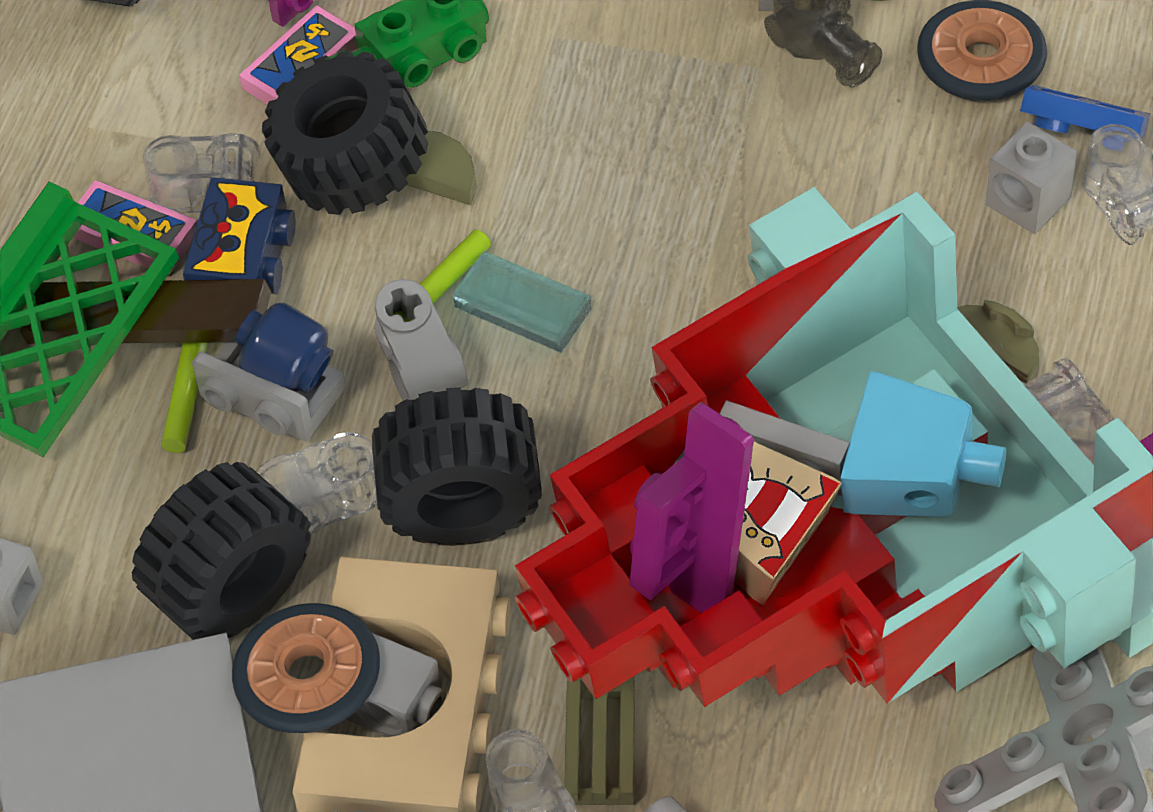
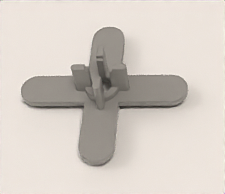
[934,646,1153,812]

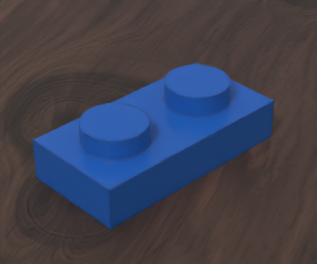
[1020,85,1151,148]

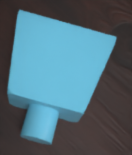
[840,371,1006,517]

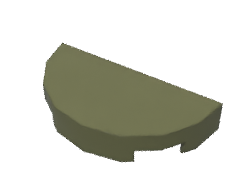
[406,130,477,205]
[957,300,1039,390]

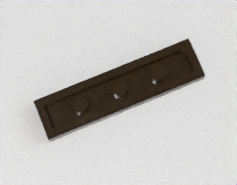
[20,279,271,344]

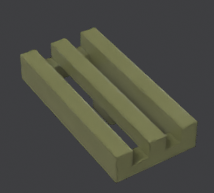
[564,676,635,805]

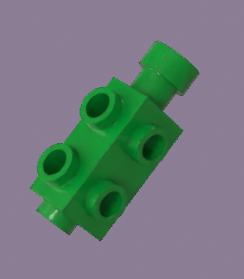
[328,0,489,88]

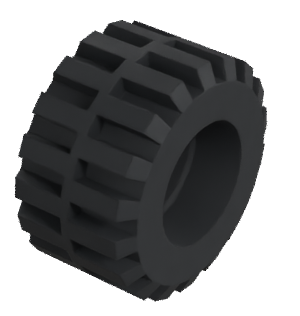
[262,51,428,215]
[372,387,542,546]
[131,462,311,640]

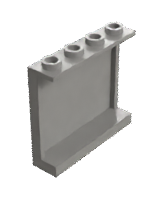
[0,633,263,812]

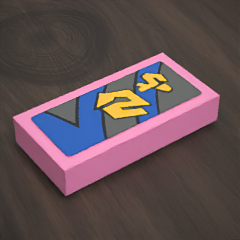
[239,5,357,104]
[73,180,197,276]

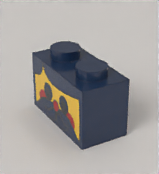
[183,177,296,295]

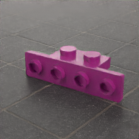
[629,403,754,613]

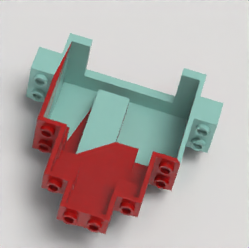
[514,187,1153,707]

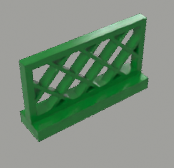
[0,181,180,457]

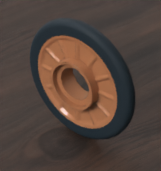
[917,0,1047,101]
[232,603,380,733]

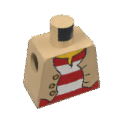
[674,442,842,605]

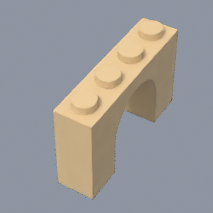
[292,557,511,812]

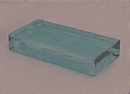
[453,251,592,353]

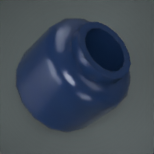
[234,303,334,393]

